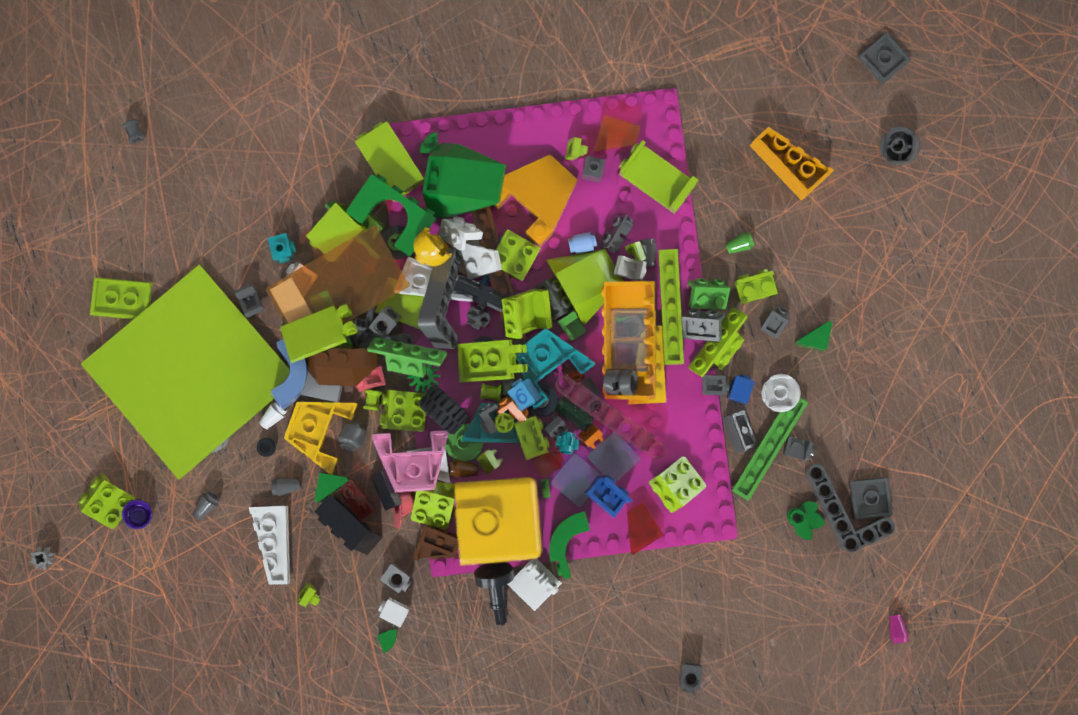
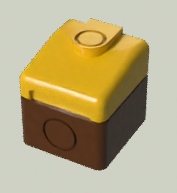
[455,477,542,565]

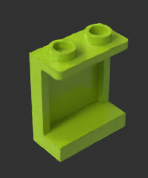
[306,203,368,263]
[502,289,552,339]

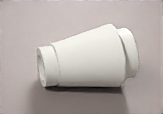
[259,402,287,429]

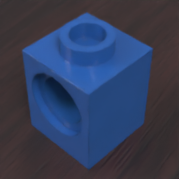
[727,374,755,404]

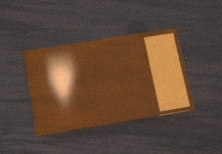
[265,225,410,325]

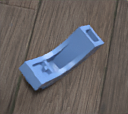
[271,339,307,410]

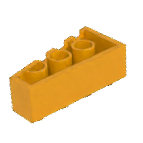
[750,127,834,201]

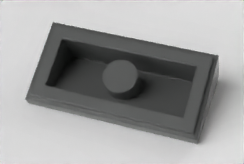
[723,410,758,453]

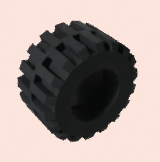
[418,385,470,435]

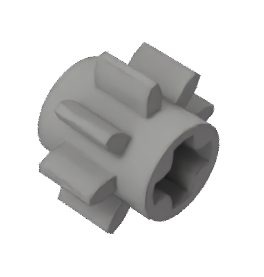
[30,546,56,570]

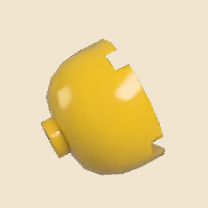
[413,228,452,267]

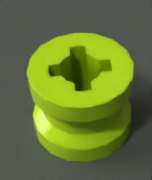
[493,413,514,433]

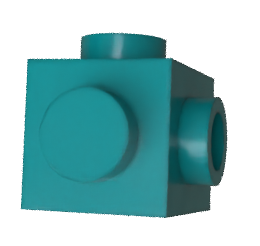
[268,233,296,264]

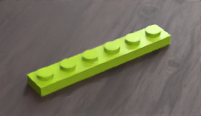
[658,249,684,365]

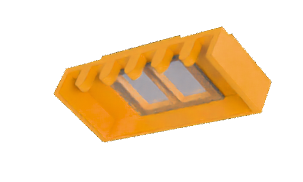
[602,281,656,400]

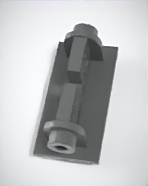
[601,214,633,254]

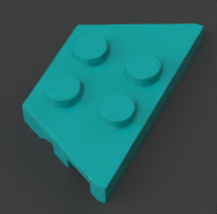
[462,403,520,443]

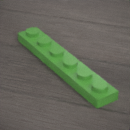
[731,398,808,501]

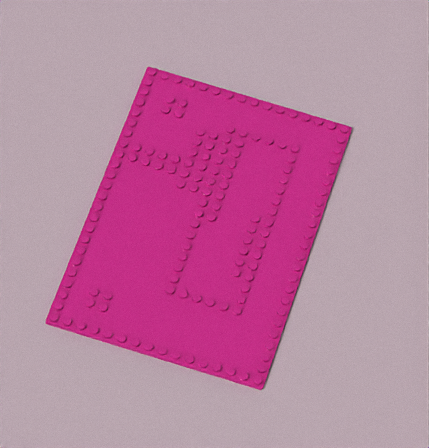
[387,88,738,577]

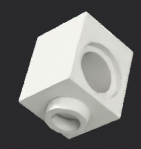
[378,598,410,627]

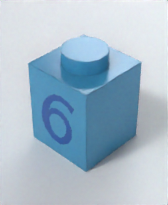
[508,378,542,411]

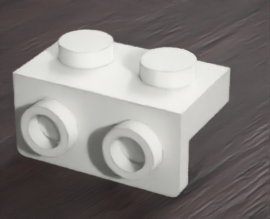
[439,216,483,251]

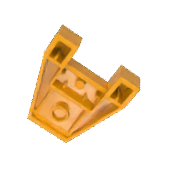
[493,155,578,248]

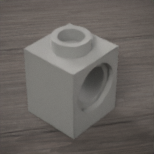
[380,563,412,593]

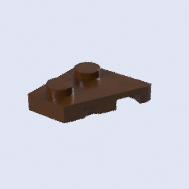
[413,524,459,560]

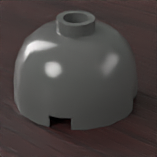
[880,126,921,166]

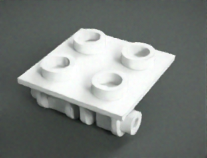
[507,558,562,611]

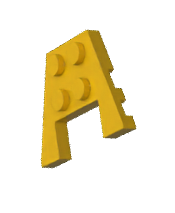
[284,402,358,475]

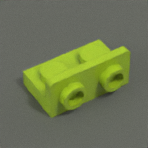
[734,269,778,305]
[514,416,550,460]

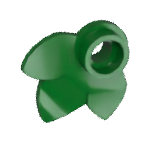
[787,501,825,540]

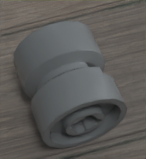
[604,369,638,395]

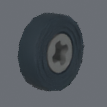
[526,382,558,417]

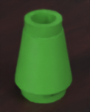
[725,232,755,254]

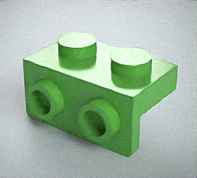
[688,278,730,309]

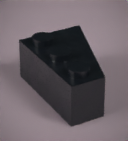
[315,494,382,555]

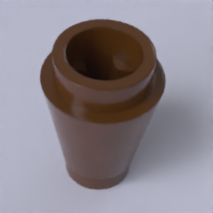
[449,459,478,478]

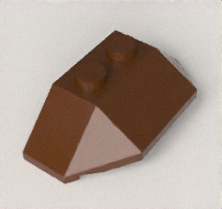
[304,346,378,386]

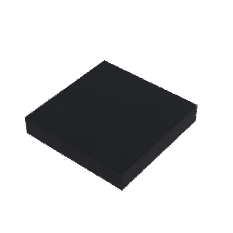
[371,468,402,511]

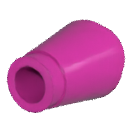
[889,615,909,644]

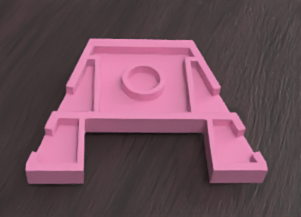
[372,431,448,492]

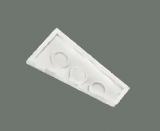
[394,257,479,302]
[249,506,290,585]

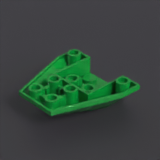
[422,143,506,219]

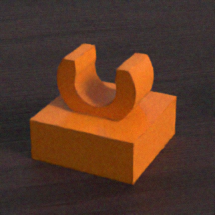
[578,422,604,449]

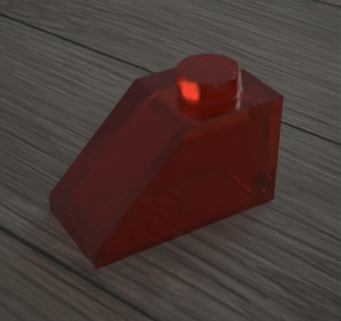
[533,450,565,478]

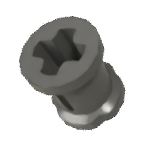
[122,119,145,144]

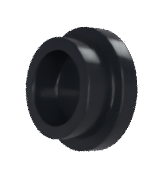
[256,438,276,457]

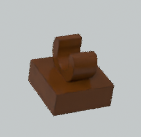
[561,363,585,385]

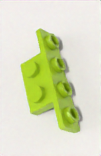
[688,307,748,377]

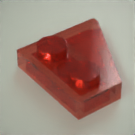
[626,502,664,555]

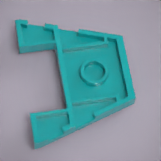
[516,328,595,409]

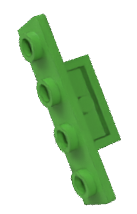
[367,337,447,378]

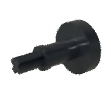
[474,562,514,626]

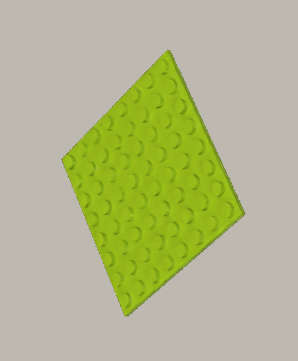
[81,264,290,480]

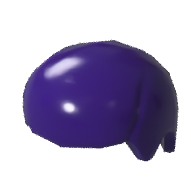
[121,499,153,529]

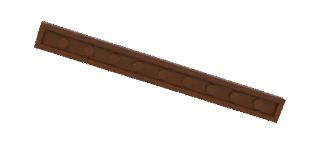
[471,206,527,381]

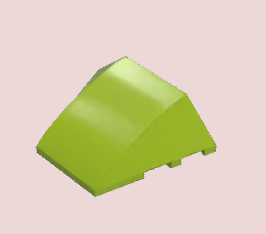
[546,249,624,326]

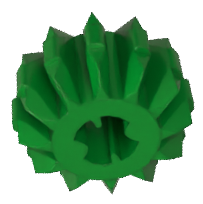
[408,363,441,393]

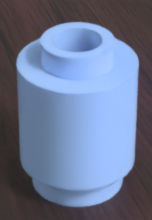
[568,232,597,254]

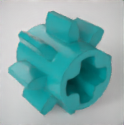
[555,432,579,455]

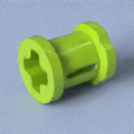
[481,383,502,402]
[363,390,382,411]

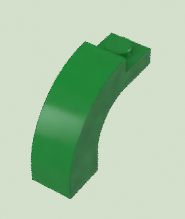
[549,511,590,579]

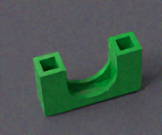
[345,174,437,257]

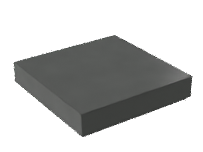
[857,32,912,85]
[849,477,893,519]

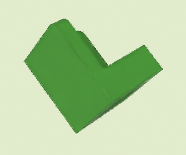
[558,311,586,342]

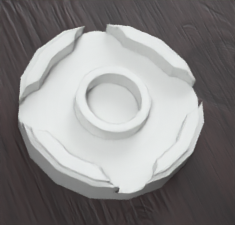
[761,374,801,412]

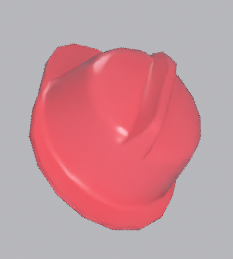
[393,491,415,529]

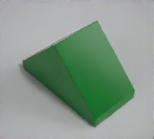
[795,320,833,352]
[314,473,351,503]

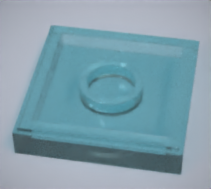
[587,430,641,483]
[550,453,601,507]

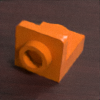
[497,396,528,423]

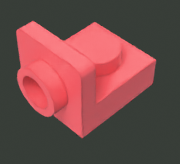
[355,366,386,392]

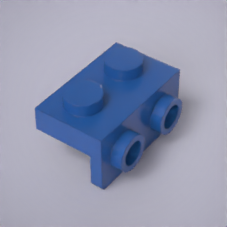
[584,475,632,518]

